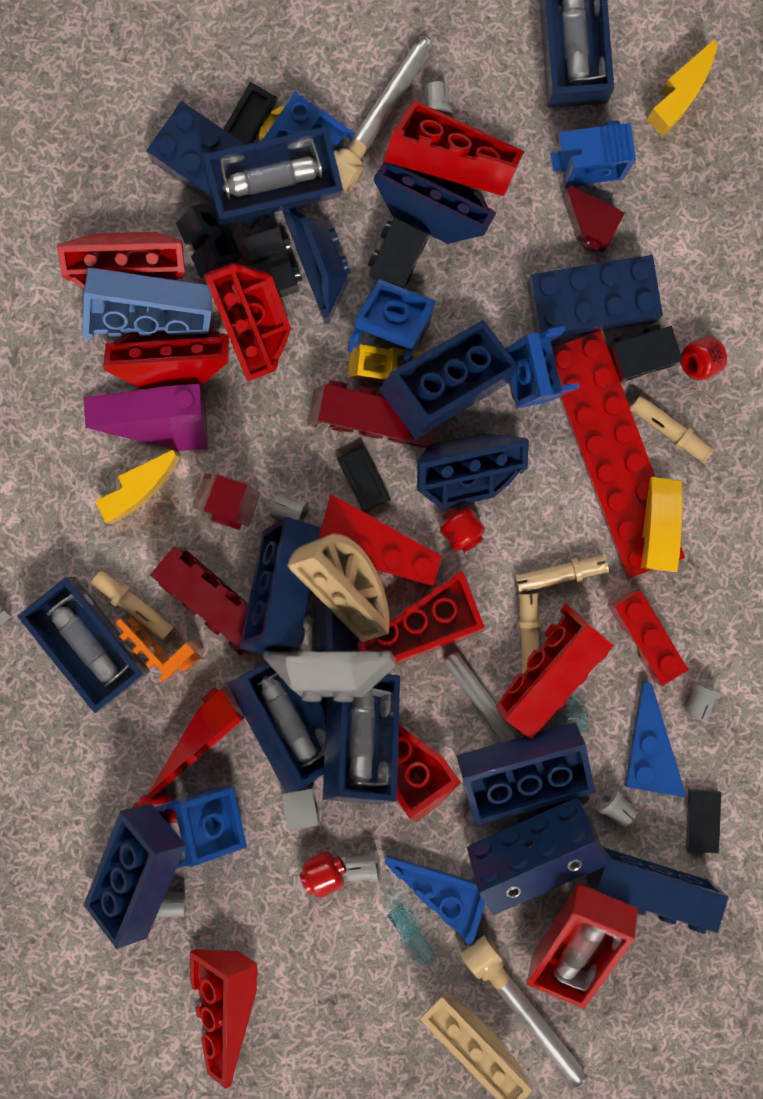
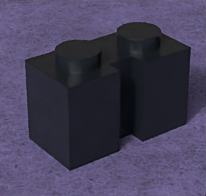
[176,202,242,278]
[368,217,431,289]
[244,227,302,298]
[608,324,683,383]

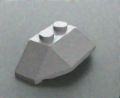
[264,652,396,702]

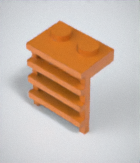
[115,616,203,682]

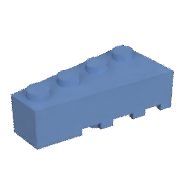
[83,268,213,339]

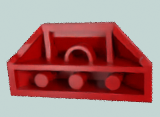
[57,232,186,290]
[204,263,291,382]
[103,328,229,389]

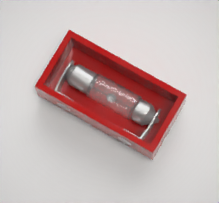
[526,883,638,1009]

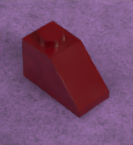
[563,185,625,253]

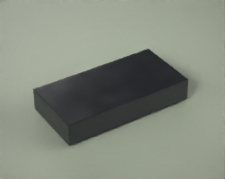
[223,82,277,145]
[337,445,391,513]
[686,789,721,853]

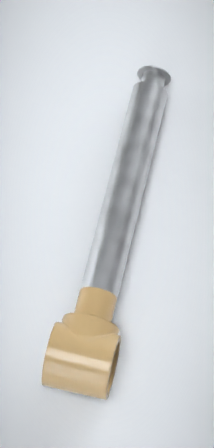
[334,36,434,194]
[460,934,588,1088]

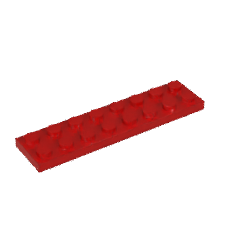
[553,330,685,578]

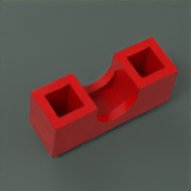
[608,590,689,686]

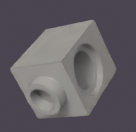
[282,784,320,830]

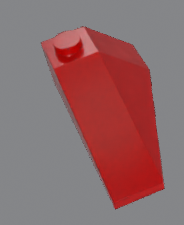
[148,686,245,798]
[353,725,461,822]
[190,949,258,1089]

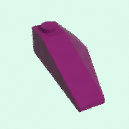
[83,384,209,451]

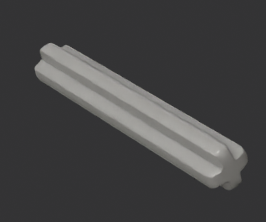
[444,652,520,742]

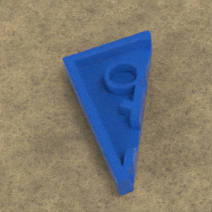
[625,681,685,797]
[384,855,485,945]

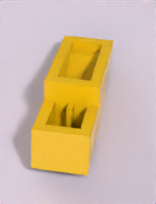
[647,40,718,137]
[348,344,424,383]
[95,450,180,524]
[641,477,682,572]

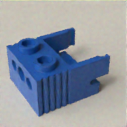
[262,91,354,151]
[551,120,636,188]
[348,279,435,365]
[505,326,579,409]
[155,787,247,869]

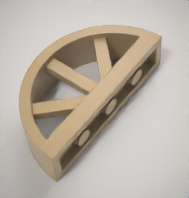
[288,534,389,642]
[420,993,533,1099]

